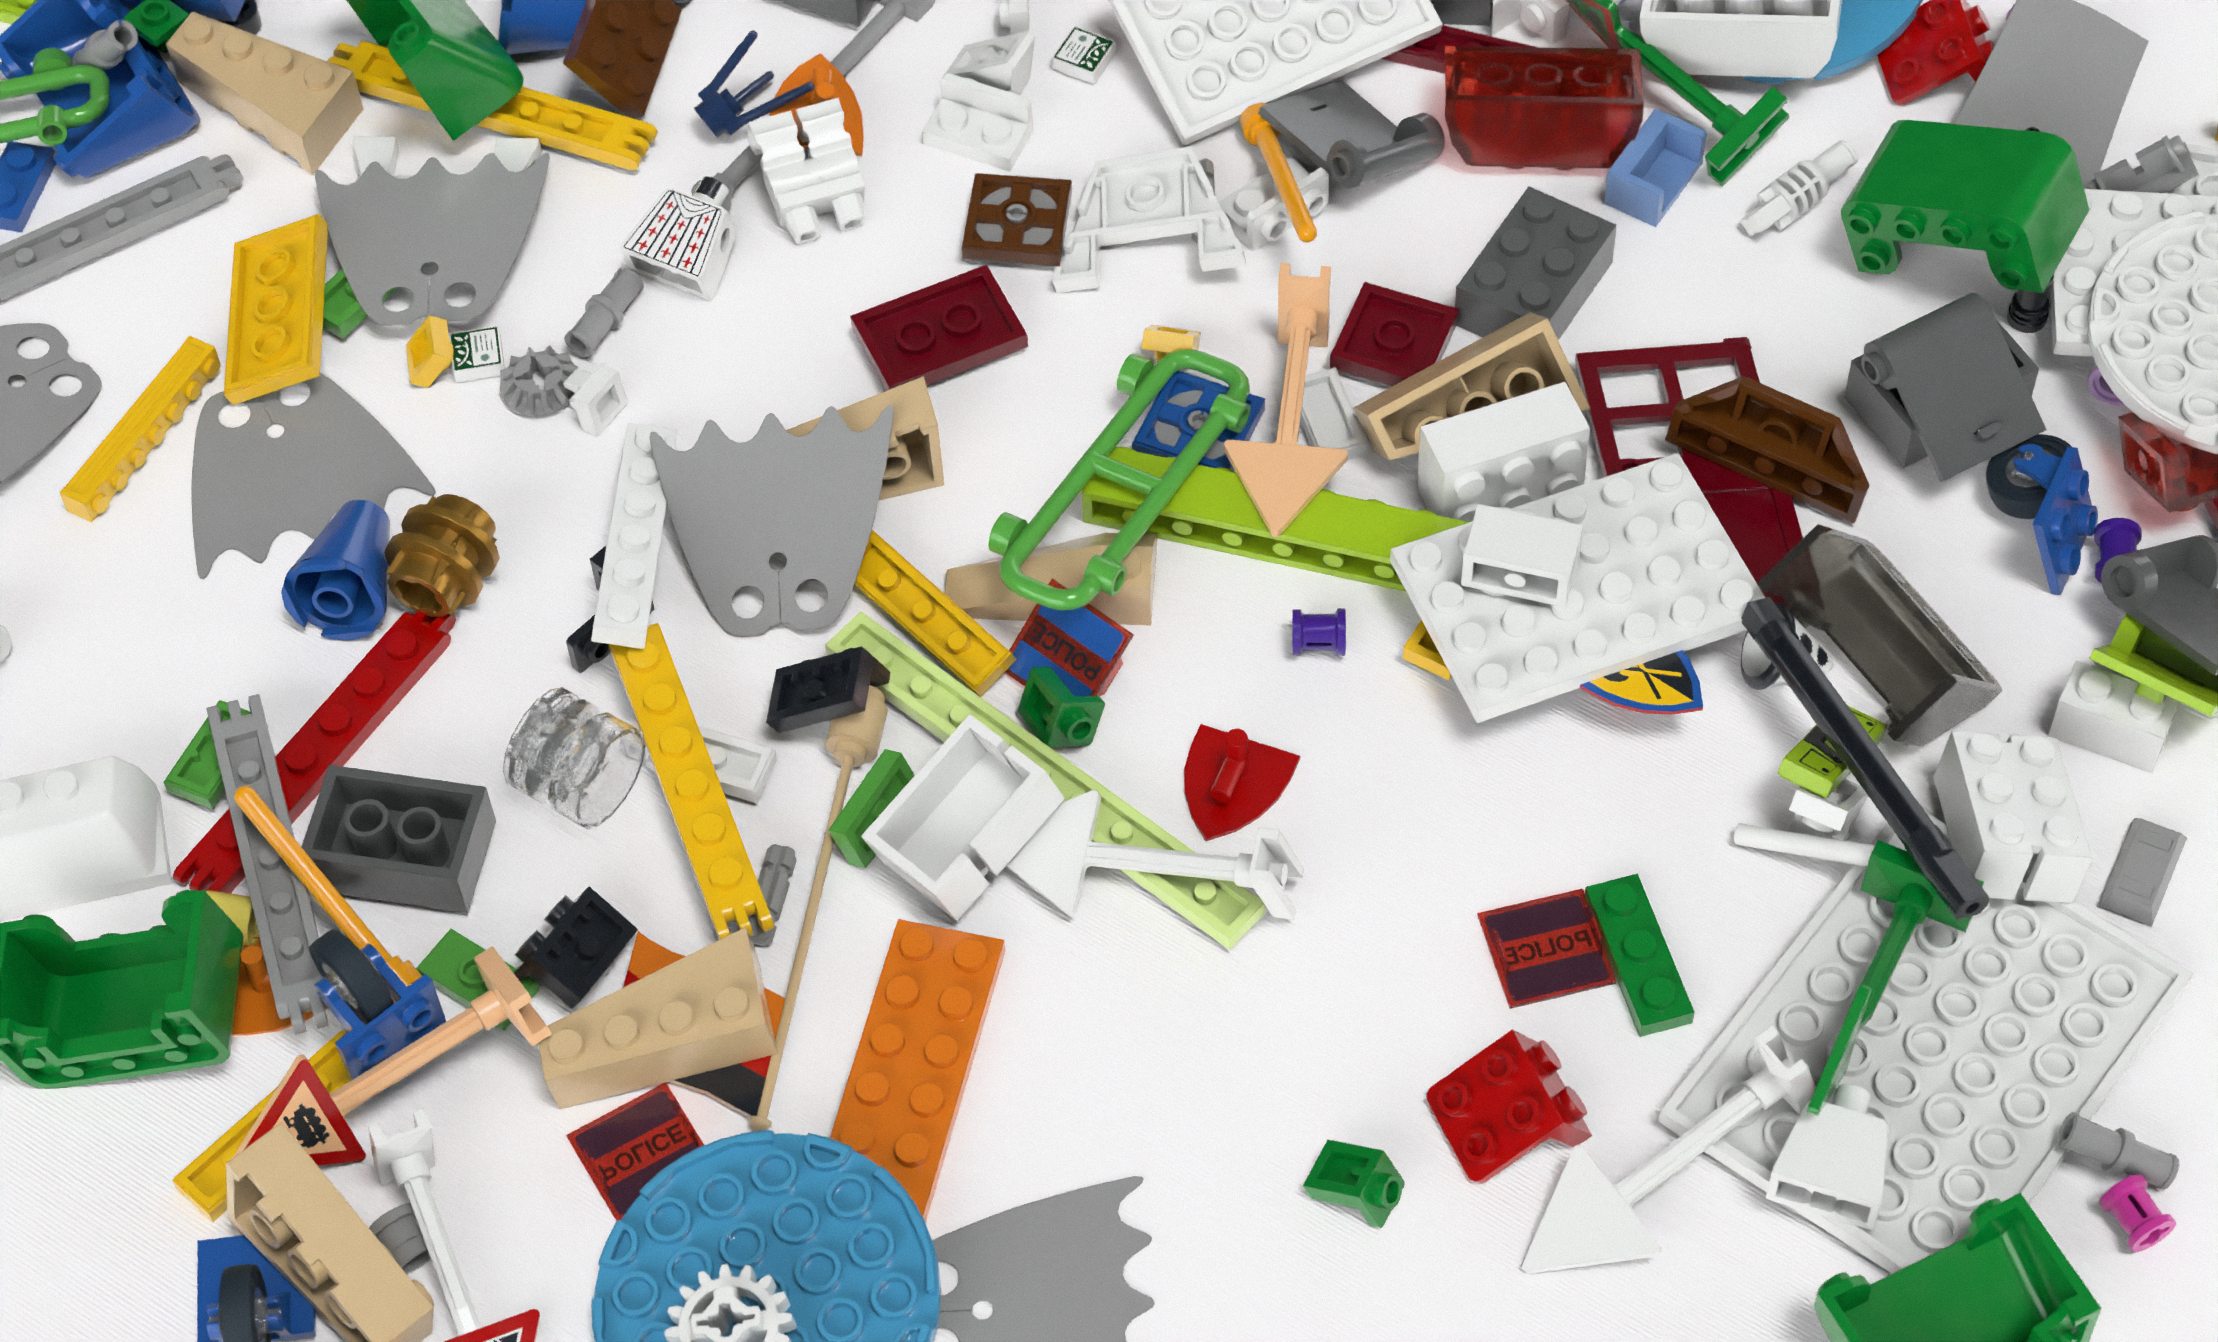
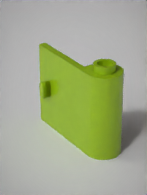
[2089,613,2218,716]

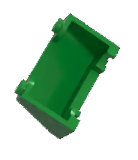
[346,0,524,141]
[1814,1193,2102,1342]

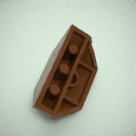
[1665,376,1870,524]

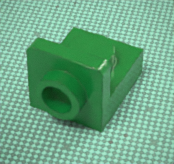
[124,0,190,53]
[1017,667,1105,747]
[1303,1139,1405,1228]

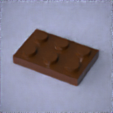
[563,0,682,119]

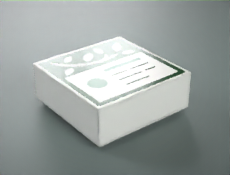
[1051,26,1116,85]
[449,326,505,383]

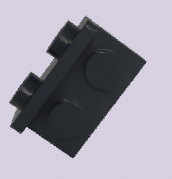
[766,646,891,733]
[513,886,638,1009]

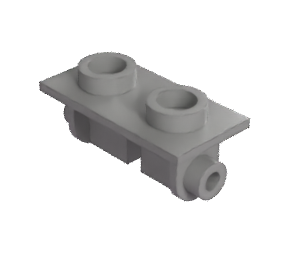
[2087,135,2199,193]

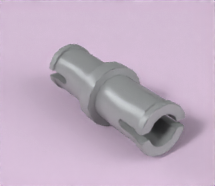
[72,20,138,70]
[564,267,644,357]
[2057,1112,2179,1190]

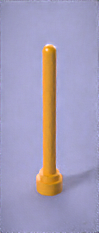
[1240,103,1317,243]
[234,786,422,1003]

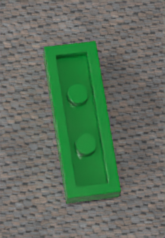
[1584,873,1695,1037]

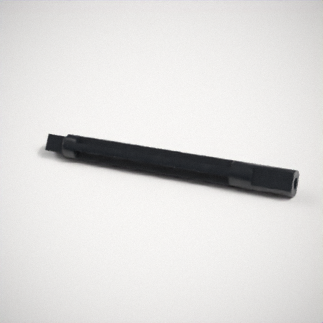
[1741,597,1990,920]

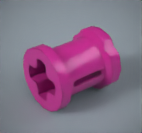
[2098,1174,2177,1252]

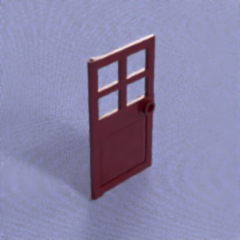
[1575,337,1824,619]

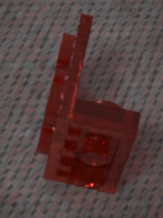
[2118,412,2218,513]

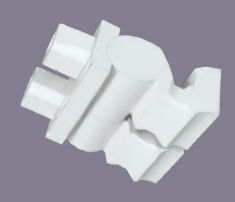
[748,98,865,244]

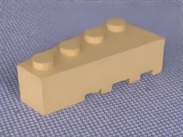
[166,12,364,175]
[786,376,945,500]

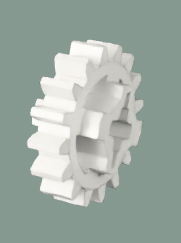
[665,1264,796,1342]

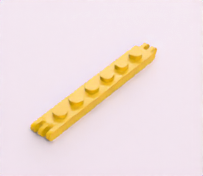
[327,41,658,171]
[608,623,774,940]

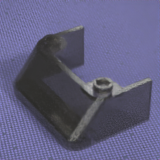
[1757,524,2003,747]

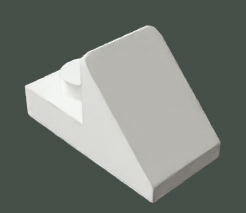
[1491,0,1569,45]
[946,30,1035,94]
[1788,779,1868,841]

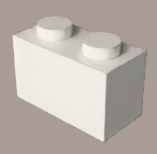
[1461,504,1583,607]
[2048,660,2179,773]

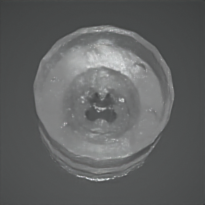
[503,687,646,829]

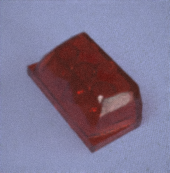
[1444,46,1644,170]

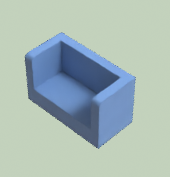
[1604,108,1707,227]

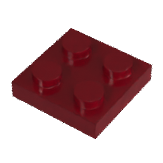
[1330,282,1459,386]

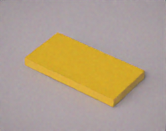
[224,214,328,405]

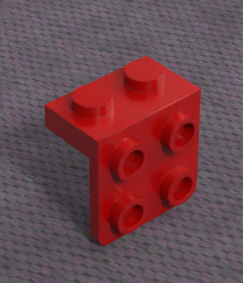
[1877,0,1995,105]
[1426,1029,1593,1184]

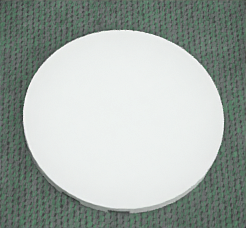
[2088,211,2218,454]

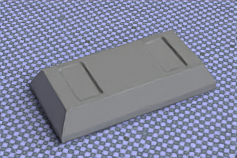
[2099,818,2187,926]

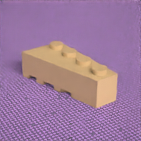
[1353,312,1591,460]
[538,927,778,1109]
[226,1122,434,1342]

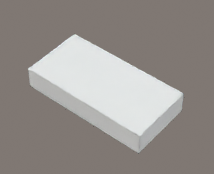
[1300,367,1368,460]

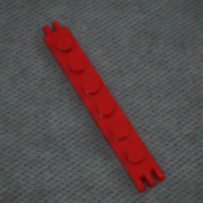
[173,611,456,894]

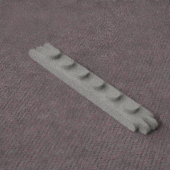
[0,154,243,301]
[206,694,329,1035]

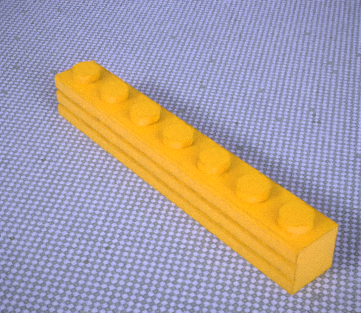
[59,336,221,522]

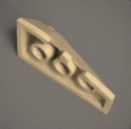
[944,533,1157,626]

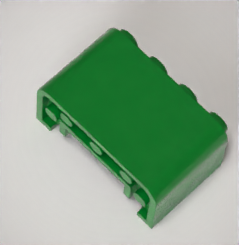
[1841,120,2089,293]
[0,890,244,1089]

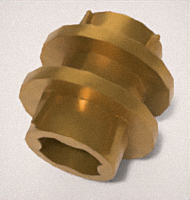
[384,494,500,617]

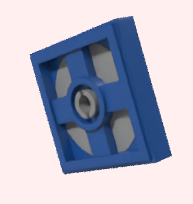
[1132,371,1265,471]

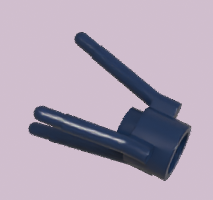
[693,30,815,138]

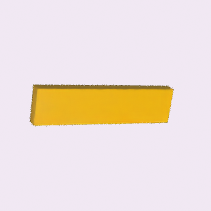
[855,530,1017,697]
[172,1030,350,1222]

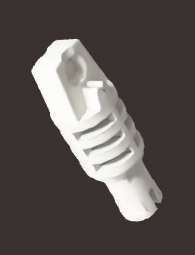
[1740,140,1858,236]

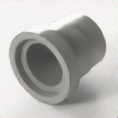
[368,1203,430,1274]

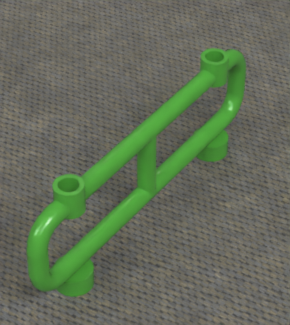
[0,48,110,146]
[988,349,1251,611]

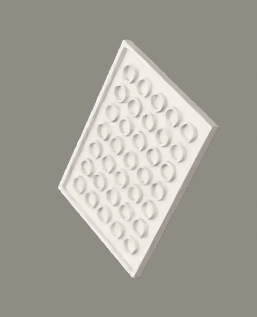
[1658,813,2194,1274]

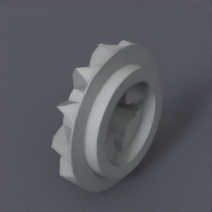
[499,345,578,416]

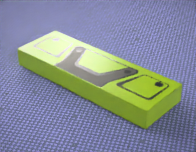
[1777,706,1888,798]

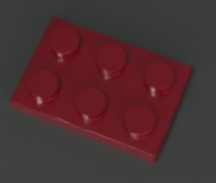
[850,264,1028,391]

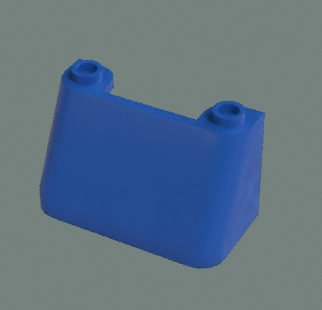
[0,0,201,178]

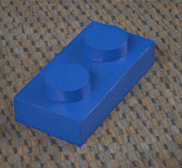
[0,141,57,233]

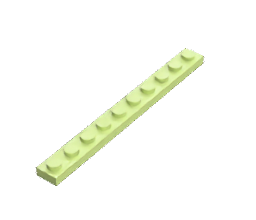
[825,611,1265,950]

